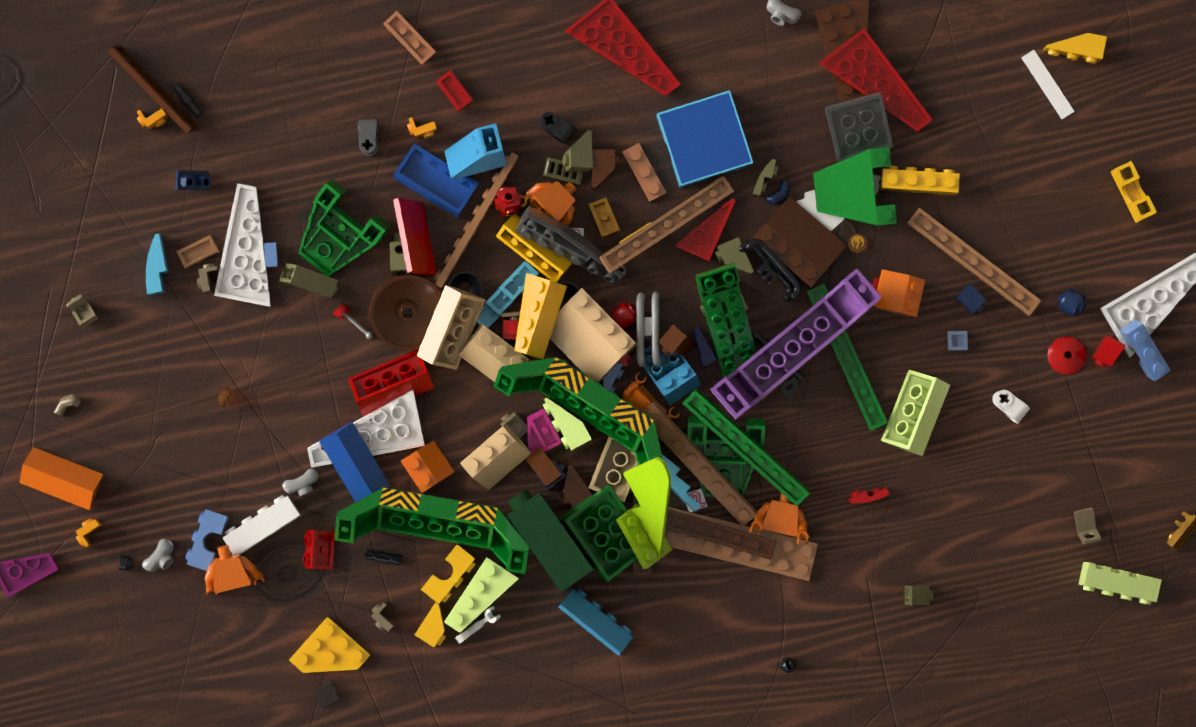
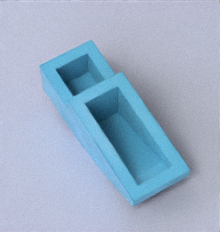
[146,234,169,296]

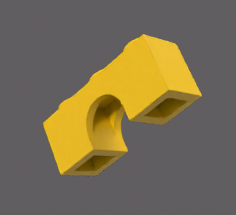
[1111,161,1157,223]
[421,544,476,604]

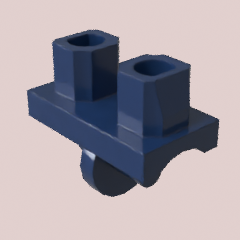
[175,170,211,190]

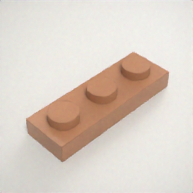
[383,11,436,66]
[622,143,666,202]

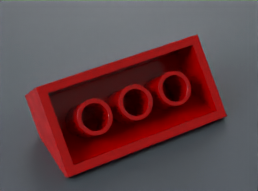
[348,349,435,417]

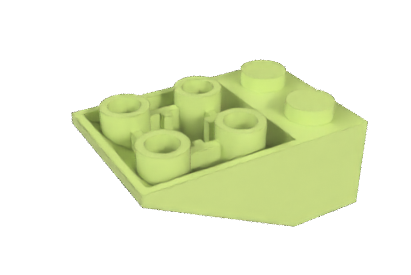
[543,398,592,451]

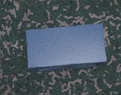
[264,242,279,268]

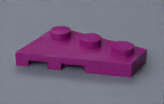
[0,553,60,598]

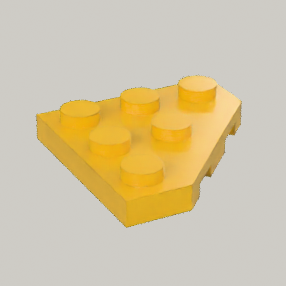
[289,617,371,673]

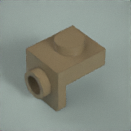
[197,263,220,293]
[66,294,98,329]
[371,602,394,632]

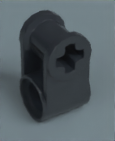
[540,112,577,145]

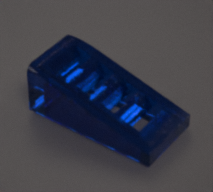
[693,327,717,368]

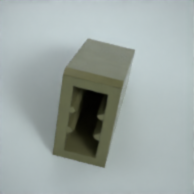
[279,263,338,298]

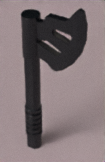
[752,330,805,402]

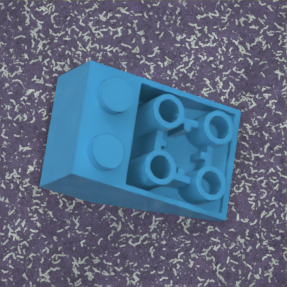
[444,123,507,180]
[636,339,701,406]

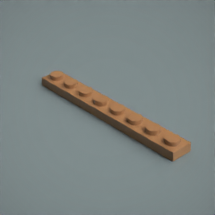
[434,153,519,289]
[599,176,734,273]
[907,208,1041,316]
[642,402,757,525]

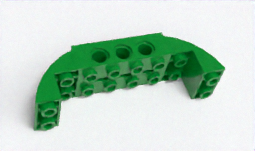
[696,263,757,378]

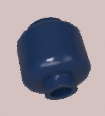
[1057,289,1087,317]

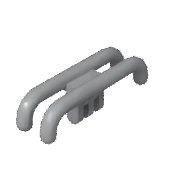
[636,292,661,367]

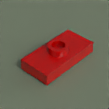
[436,70,474,112]

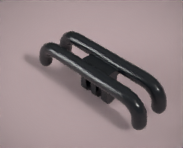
[738,239,802,302]

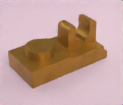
[589,197,620,239]
[1167,512,1196,552]

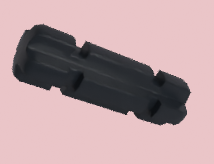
[364,549,402,565]

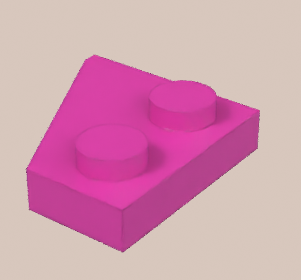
[527,409,562,454]

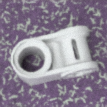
[992,390,1030,424]

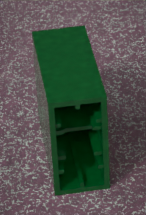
[507,489,593,592]

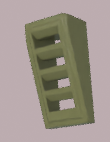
[543,157,583,185]

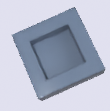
[947,331,968,351]

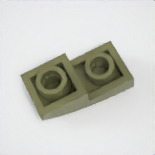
[752,159,779,197]

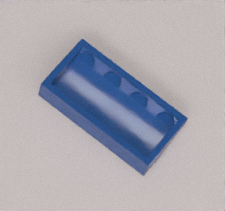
[393,143,479,218]

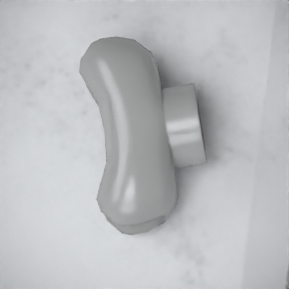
[766,0,802,26]
[282,469,318,497]
[142,539,174,572]

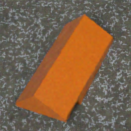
[19,447,104,510]

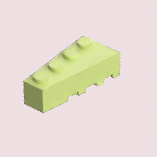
[444,557,519,633]
[1078,562,1162,605]

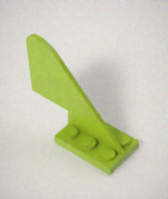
[616,457,672,570]

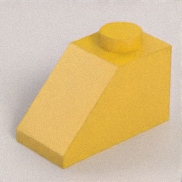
[415,602,446,647]

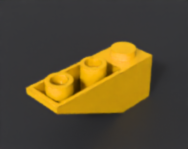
[1044,33,1107,64]

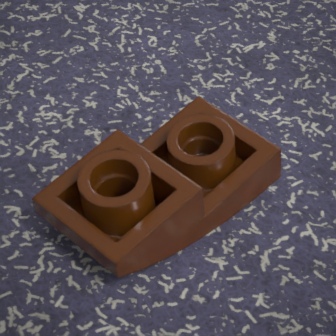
[525,447,562,488]

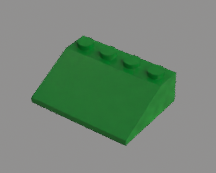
[558,485,637,582]

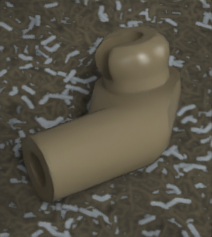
[54,394,81,416]

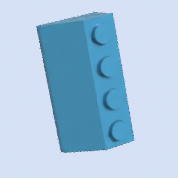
[558,588,633,656]

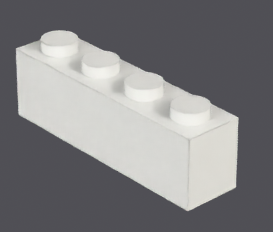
[223,495,302,554]

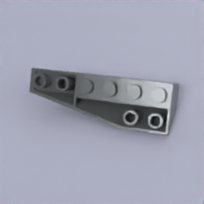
[515,205,624,285]

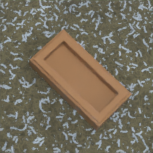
[176,235,220,269]

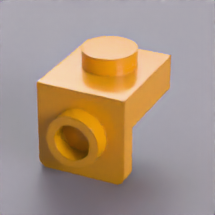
[137,108,168,130]
[407,118,437,139]
[76,518,102,548]

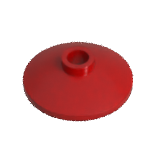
[1047,336,1086,375]

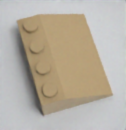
[550,288,636,382]

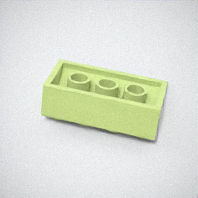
[881,370,950,456]

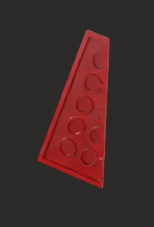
[565,0,681,97]
[818,28,933,132]

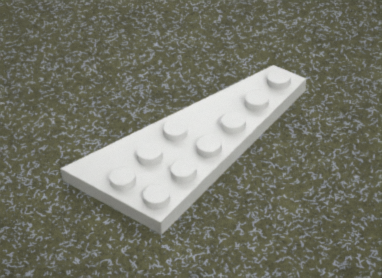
[214,183,271,307]
[1100,253,1196,358]
[307,390,425,468]

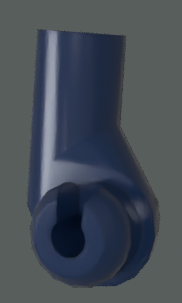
[766,181,790,205]

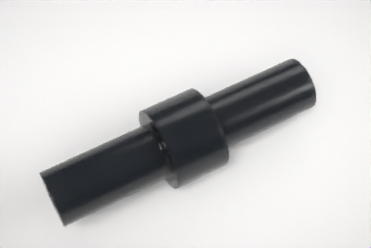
[173,83,202,117]

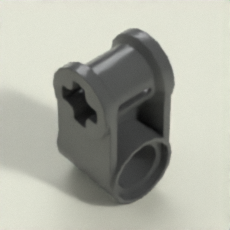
[358,119,379,157]

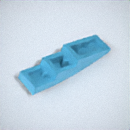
[476,261,539,329]
[662,455,701,512]

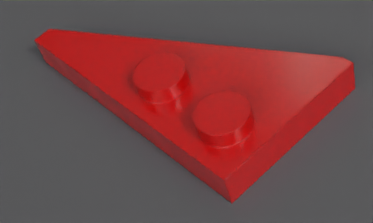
[675,198,736,262]

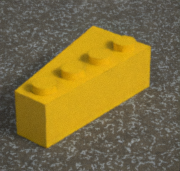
[514,273,567,359]

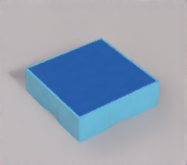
[656,90,753,189]

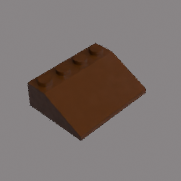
[752,196,847,289]

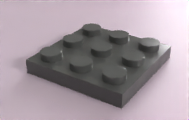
[825,92,893,162]

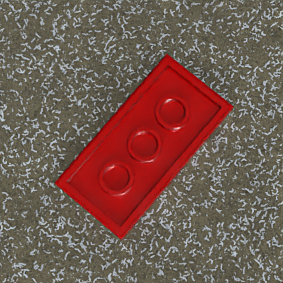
[393,198,437,276]

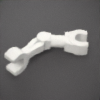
[455,606,501,644]

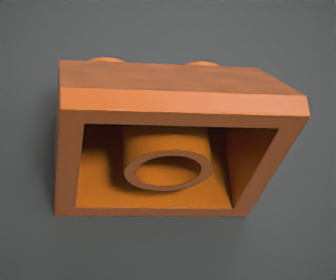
[873,270,925,317]
[401,440,455,493]

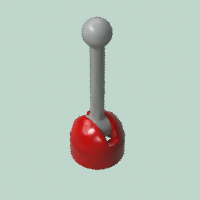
[333,302,373,339]

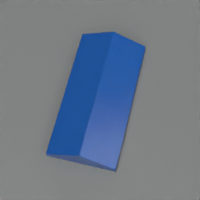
[319,422,391,502]

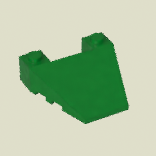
[813,147,897,225]
[298,179,392,277]
[687,416,765,497]

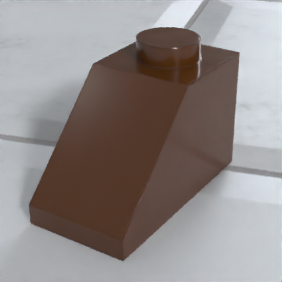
[592,149,619,190]
[658,325,697,358]
[562,464,592,508]

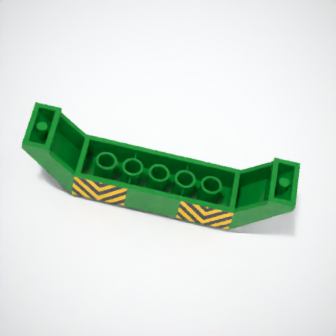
[493,357,663,465]
[334,487,529,574]

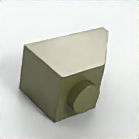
[562,131,593,173]
[715,237,754,275]
[904,585,933,605]

